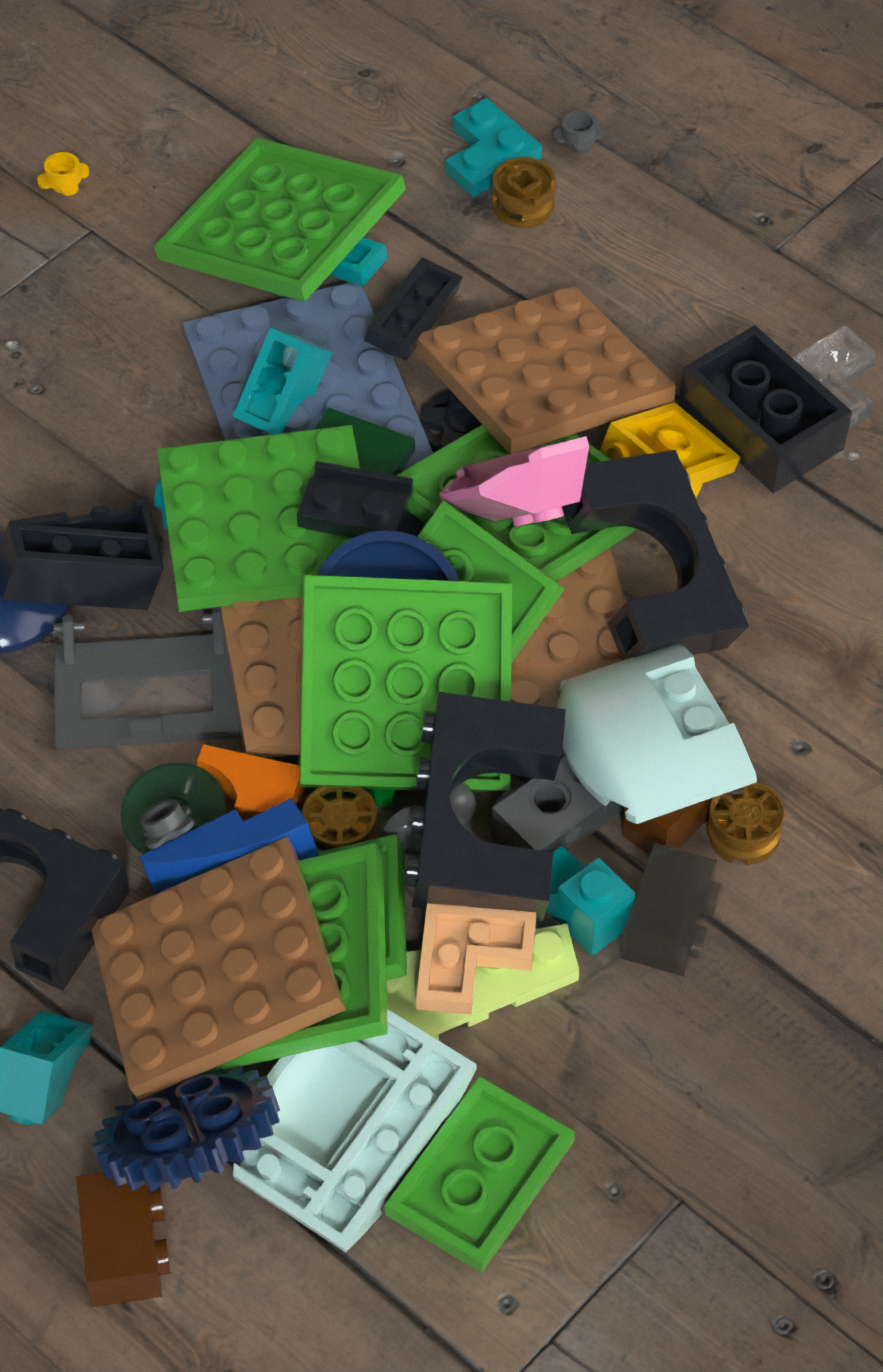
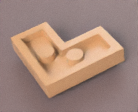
[416,903,536,1014]

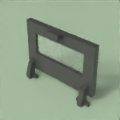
[53,607,240,750]

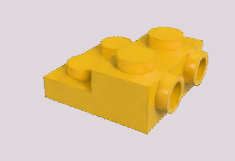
[600,402,741,498]

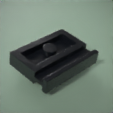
[297,461,414,538]

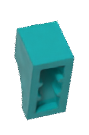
[233,327,333,435]
[546,846,635,956]
[0,1010,93,1125]

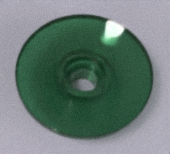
[120,763,226,854]

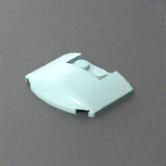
[557,643,757,824]
[233,1009,477,1252]

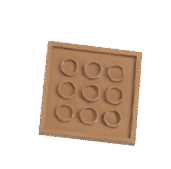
[414,286,676,454]
[91,837,346,1100]

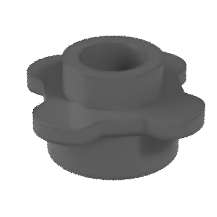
[553,110,605,153]
[140,799,195,849]

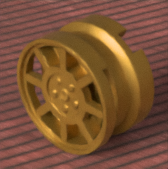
[492,157,556,228]
[707,782,785,865]
[302,787,378,852]

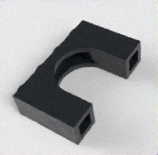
[562,450,749,661]
[404,692,566,924]
[0,808,129,991]

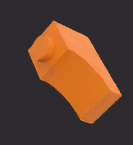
[197,744,306,822]

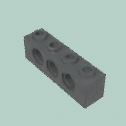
[491,756,625,852]

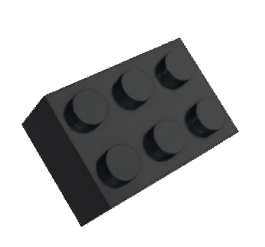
[678,325,852,493]

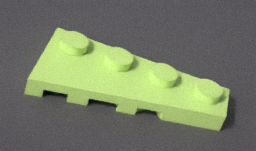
[386,924,579,1040]

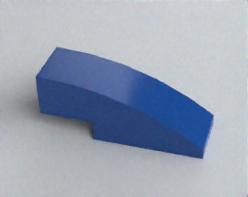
[139,798,319,894]

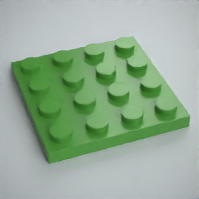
[154,138,406,302]
[157,425,360,612]
[396,425,638,582]
[299,575,512,793]
[203,843,388,1074]

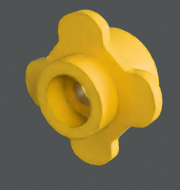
[37,152,90,196]

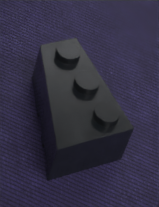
[0,498,164,610]

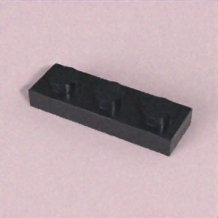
[364,258,463,361]

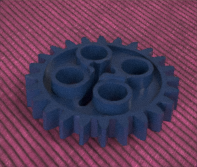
[93,1066,280,1192]

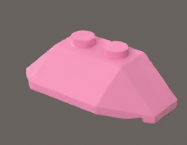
[439,436,589,527]

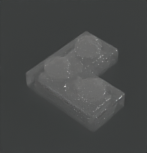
[792,325,877,429]

